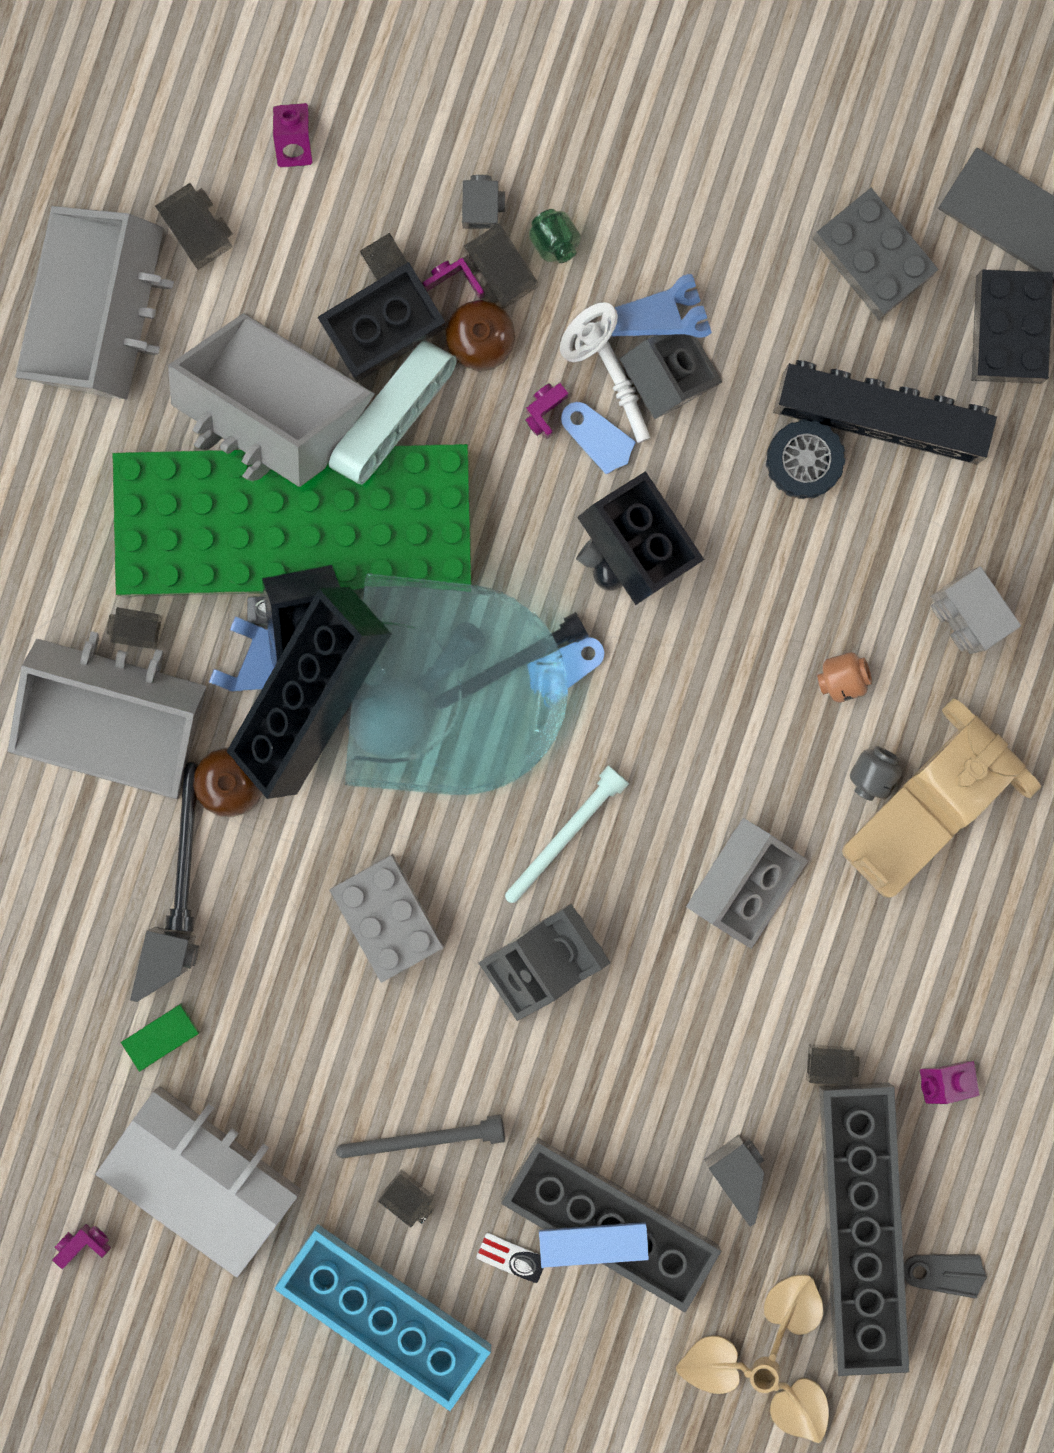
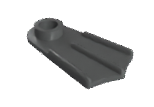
[904,1254,987,1299]

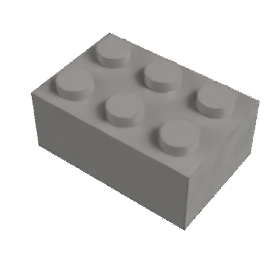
[930,566,1021,654]
[329,854,444,983]

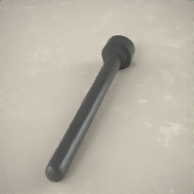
[336,1114,505,1158]

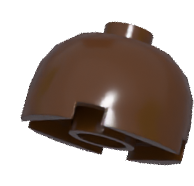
[445,300,515,372]
[193,747,262,818]

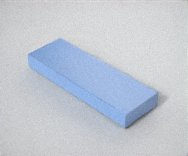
[539,1222,649,1268]

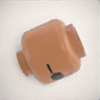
[817,652,872,703]

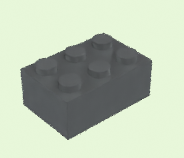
[813,187,939,320]

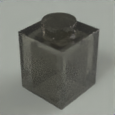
[359,233,407,281]
[107,607,162,650]
[806,1044,860,1086]
[378,1169,435,1228]

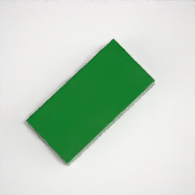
[120,1004,200,1072]

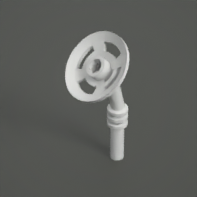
[560,302,651,443]

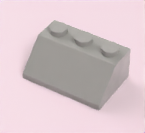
[686,818,809,949]

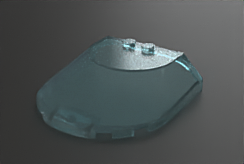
[345,574,568,795]

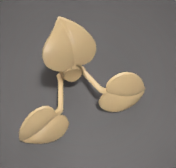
[676,1275,829,1443]

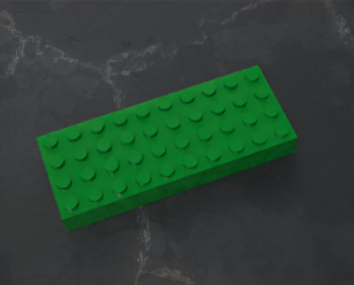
[112,444,472,597]

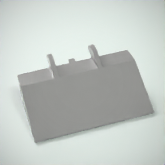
[15,206,174,400]
[168,314,375,487]
[8,631,207,799]
[95,1086,301,1277]

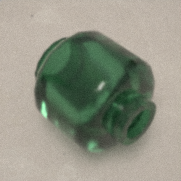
[529,209,581,263]

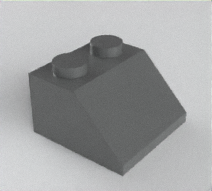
[619,334,722,419]
[130,927,200,1002]
[704,1135,765,1227]

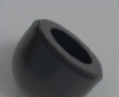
[593,559,622,591]

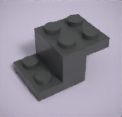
[478,904,610,1021]

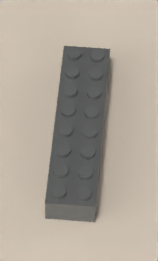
[819,1082,909,1376]

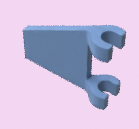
[610,274,712,338]
[209,617,274,691]

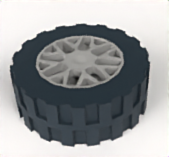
[766,419,846,499]

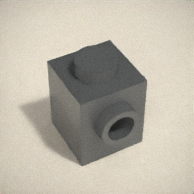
[462,175,505,229]

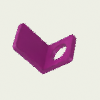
[273,103,312,167]
[422,258,484,299]

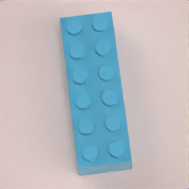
[274,1224,491,1411]

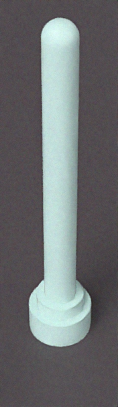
[505,765,629,903]

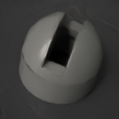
[576,539,604,568]

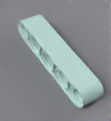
[329,340,457,485]

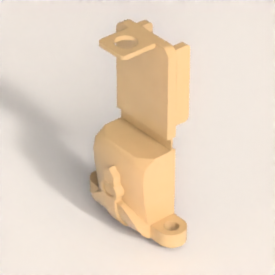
[842,699,1041,898]

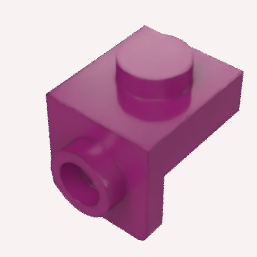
[525,383,568,439]
[920,1061,980,1104]
[52,1224,111,1269]

